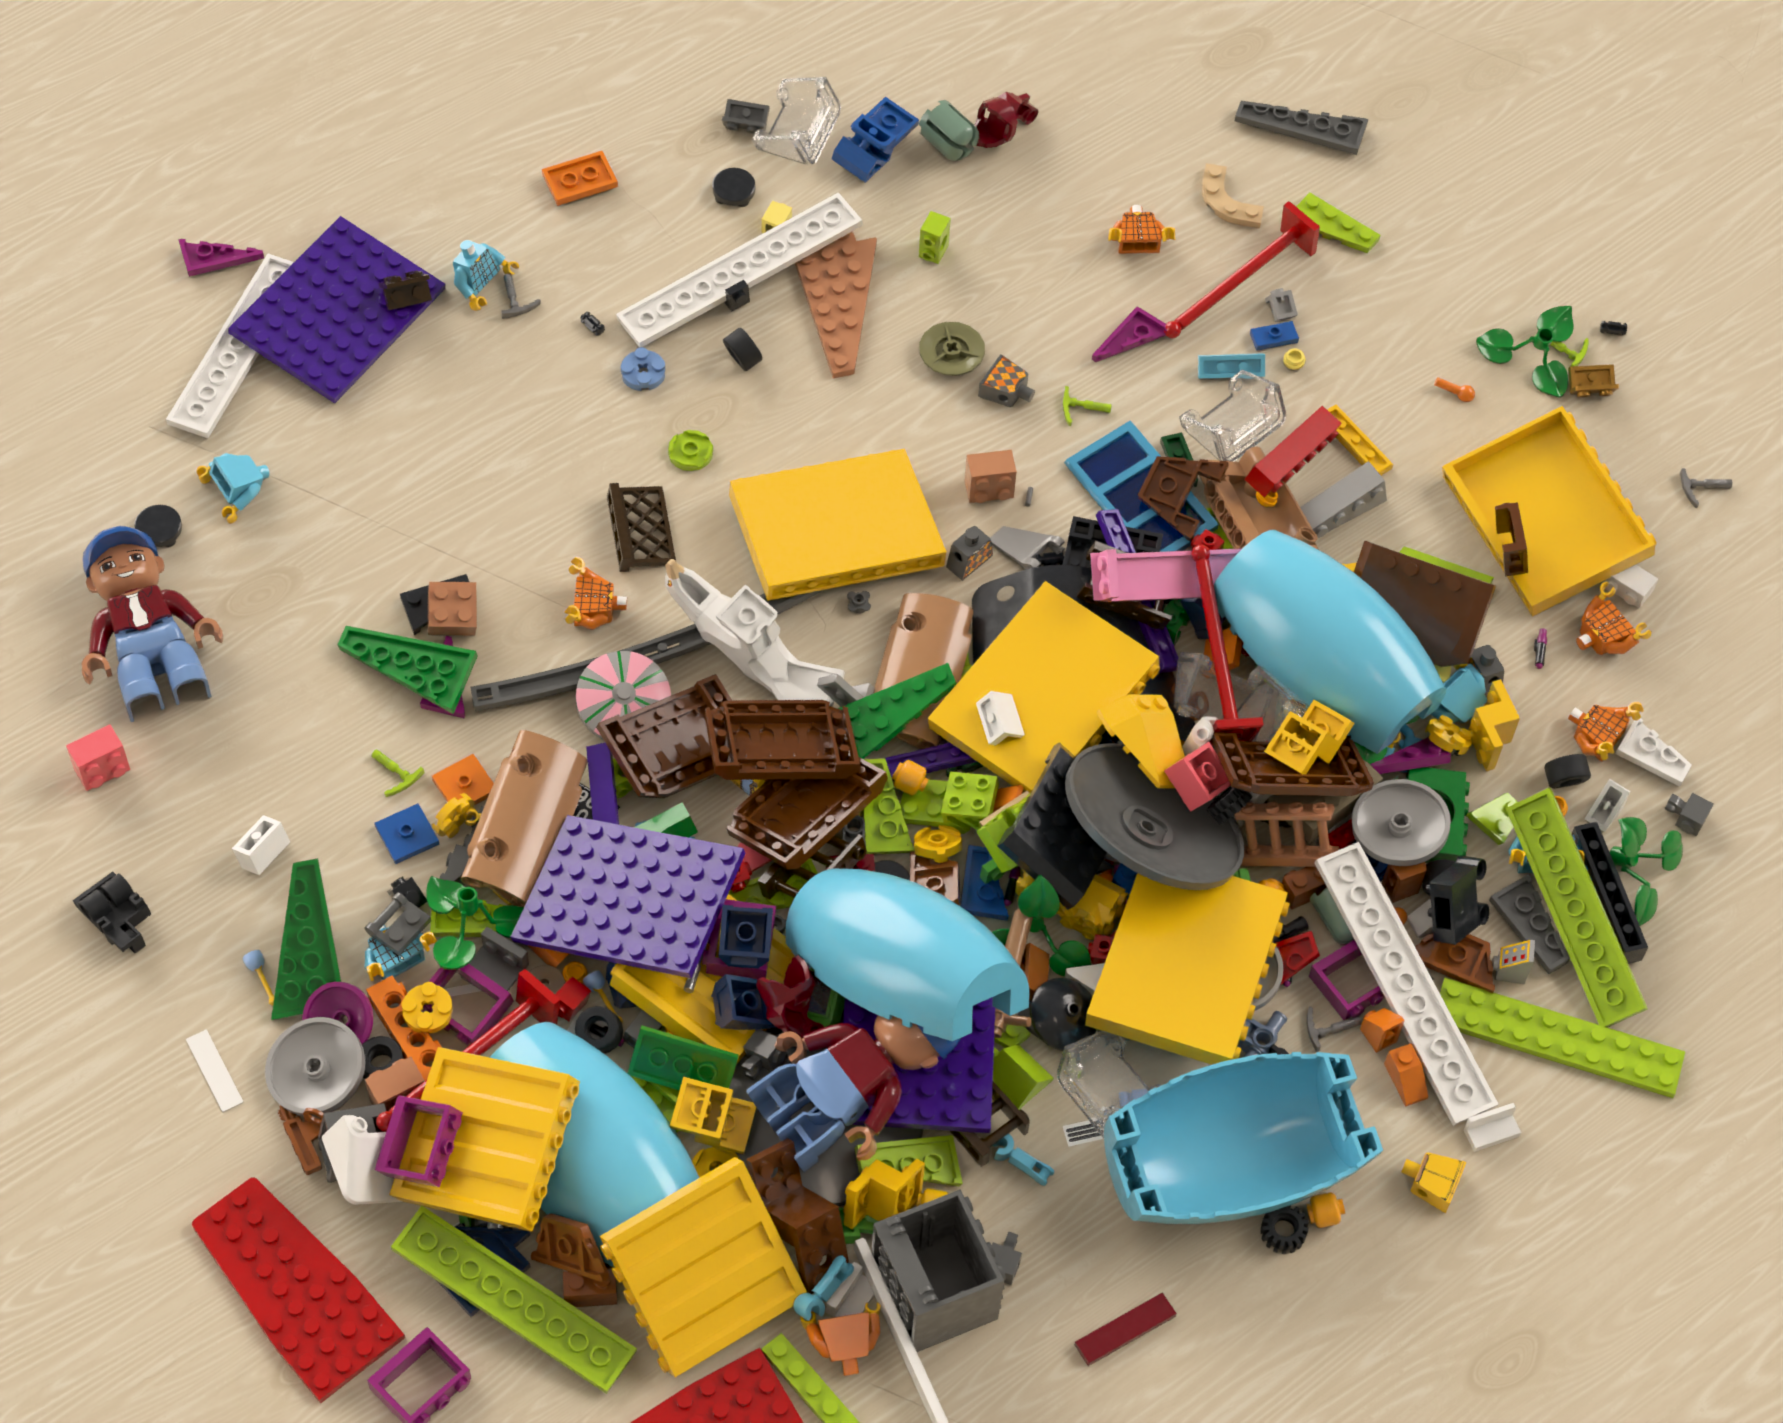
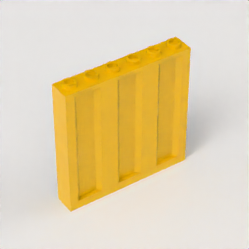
[610,894,795,1065]
[389,1047,580,1232]
[599,1157,807,1377]

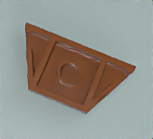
[910,851,960,905]
[1415,934,1495,993]
[531,1213,610,1282]

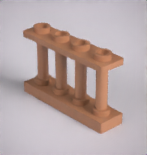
[1234,802,1340,867]

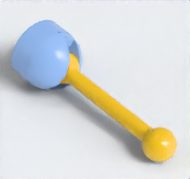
[242,950,274,1006]
[583,970,623,1023]

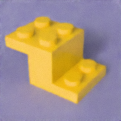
[1468,679,1520,771]
[1264,700,1355,774]
[670,1077,757,1154]
[843,1158,925,1229]

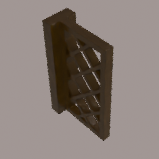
[607,483,676,572]

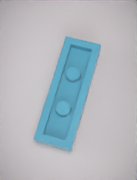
[1198,353,1265,379]

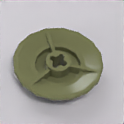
[919,322,985,376]

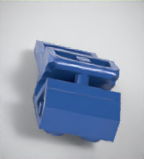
[832,97,919,183]

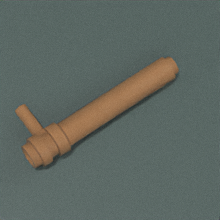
[994,907,1033,1038]

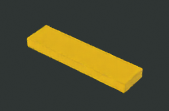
[1327,404,1394,476]

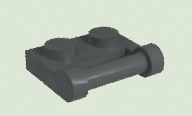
[364,892,431,956]

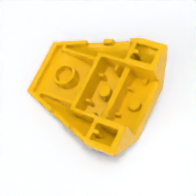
[1096,694,1185,788]

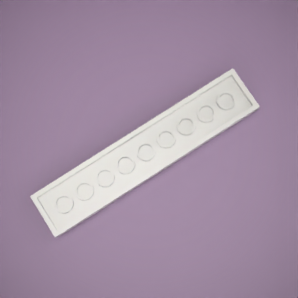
[166,254,294,438]

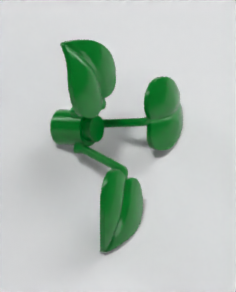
[1476,306,1574,397]
[1610,817,1683,926]
[992,875,1092,977]
[426,876,524,970]

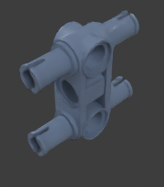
[1238,1011,1287,1057]

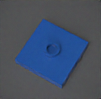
[374,803,440,864]

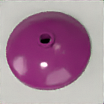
[302,982,373,1045]

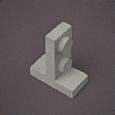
[817,674,875,707]

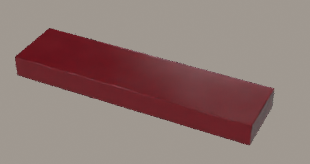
[1074,1292,1177,1366]

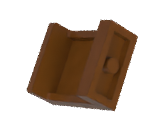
[1495,502,1528,577]

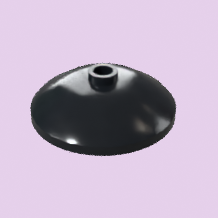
[1029,978,1097,1051]

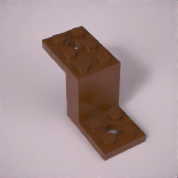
[746,1138,849,1294]

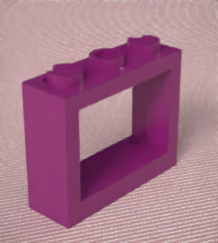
[702,899,776,979]
[1309,939,1384,1020]
[421,964,514,1046]
[375,1095,463,1188]
[367,1327,472,1423]

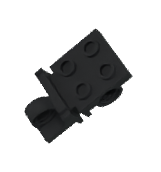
[73,871,151,953]

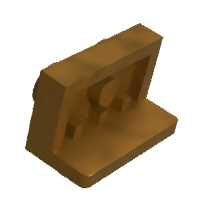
[1568,364,1619,398]

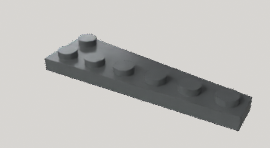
[1234,100,1369,155]

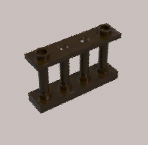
[1077,541,1172,630]
[757,834,867,899]
[950,1081,1030,1167]

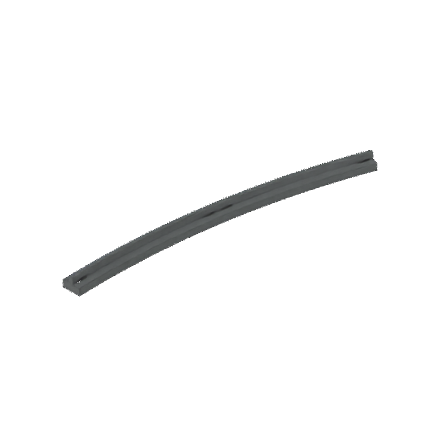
[470,589,826,711]

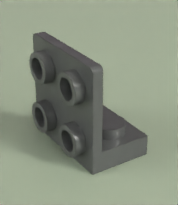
[460,927,529,992]

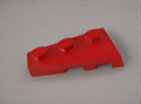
[1276,931,1320,985]

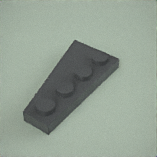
[1489,874,1570,974]

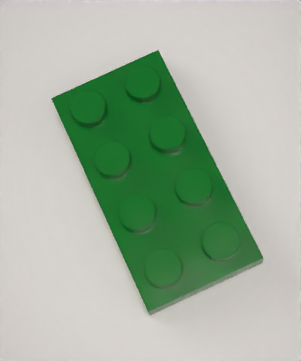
[627,1025,739,1091]

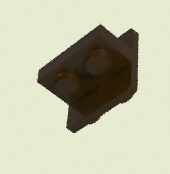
[379,270,432,310]

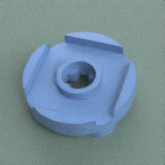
[621,347,665,391]

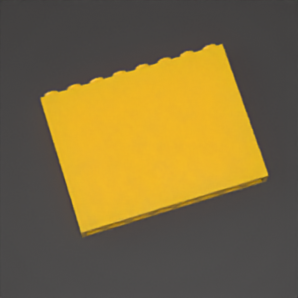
[1442,406,1657,617]
[729,449,946,601]
[928,581,1160,793]
[1085,873,1290,1065]

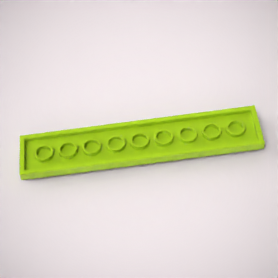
[1505,788,1648,1027]
[1440,977,1685,1098]
[391,1205,637,1394]

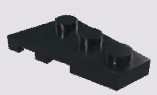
[400,574,469,635]

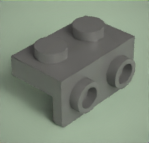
[722,99,770,134]

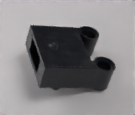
[1426,855,1490,945]

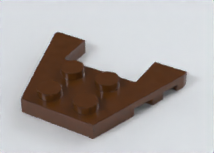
[1138,456,1229,542]

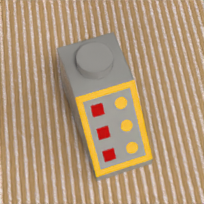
[1492,940,1535,984]

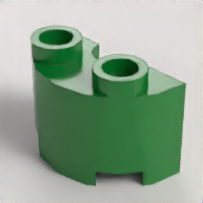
[1164,599,1190,647]

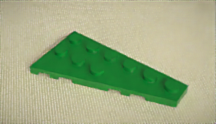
[337,626,478,714]
[838,663,957,759]
[271,858,342,1020]

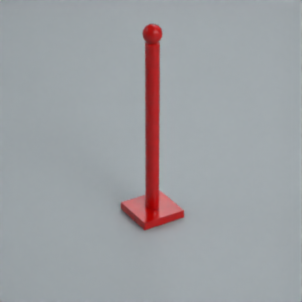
[1164,201,1320,338]
[1191,545,1264,746]
[376,969,560,1132]

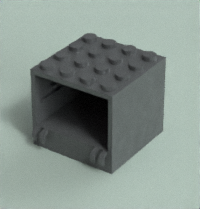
[871,1189,1006,1352]

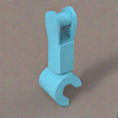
[992,1134,1055,1186]
[793,1255,854,1321]

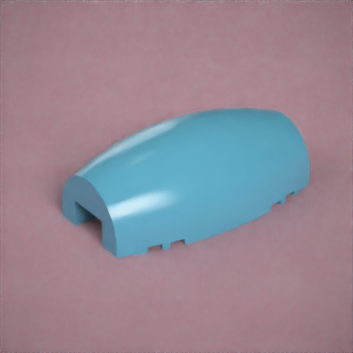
[1214,530,1446,754]
[786,868,1029,1041]
[490,1022,700,1267]
[1104,1052,1383,1224]

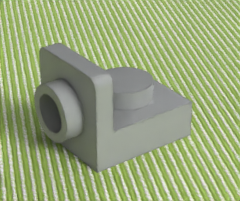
[1265,288,1298,321]

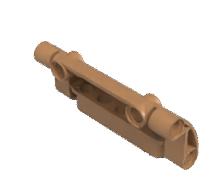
[1199,446,1319,550]
[873,593,974,750]
[461,730,588,907]

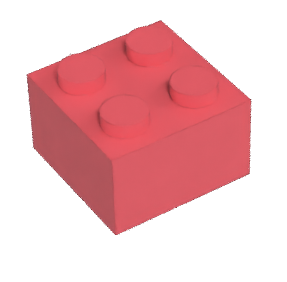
[66,724,130,791]
[1164,742,1231,812]

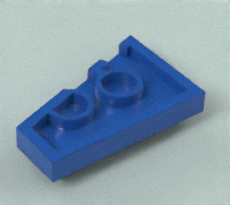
[960,845,1009,921]

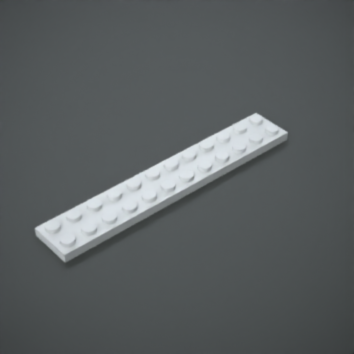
[616,193,863,348]
[1314,842,1498,1126]

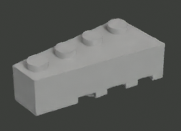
[1300,461,1387,538]

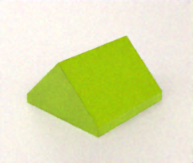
[993,1044,1054,1109]

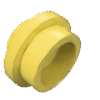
[1283,348,1306,370]

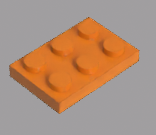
[542,151,618,206]

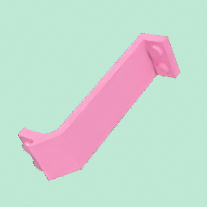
[1090,549,1242,602]

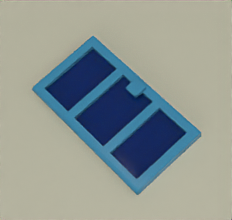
[1064,420,1219,552]

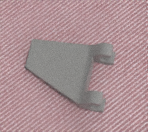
[990,526,1065,570]

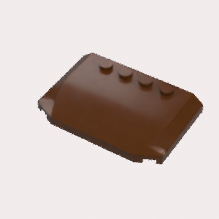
[1354,540,1496,667]
[596,674,732,798]
[704,700,860,780]
[1211,732,1374,796]
[727,757,888,870]

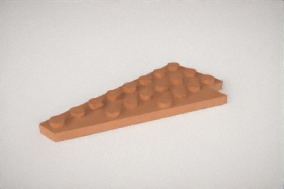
[795,231,877,379]

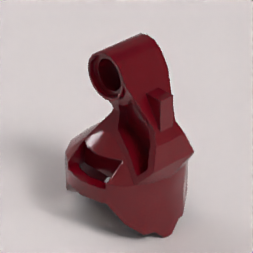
[974,92,1039,148]
[756,955,824,1039]

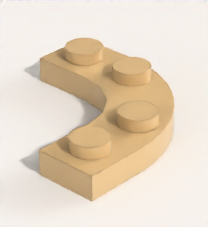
[1202,163,1264,228]

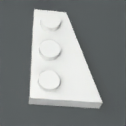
[1616,718,1692,787]

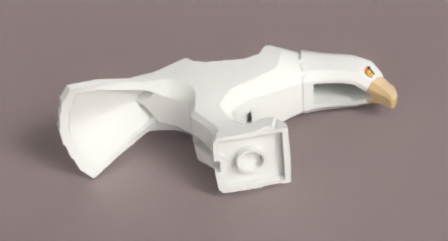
[665,559,845,707]

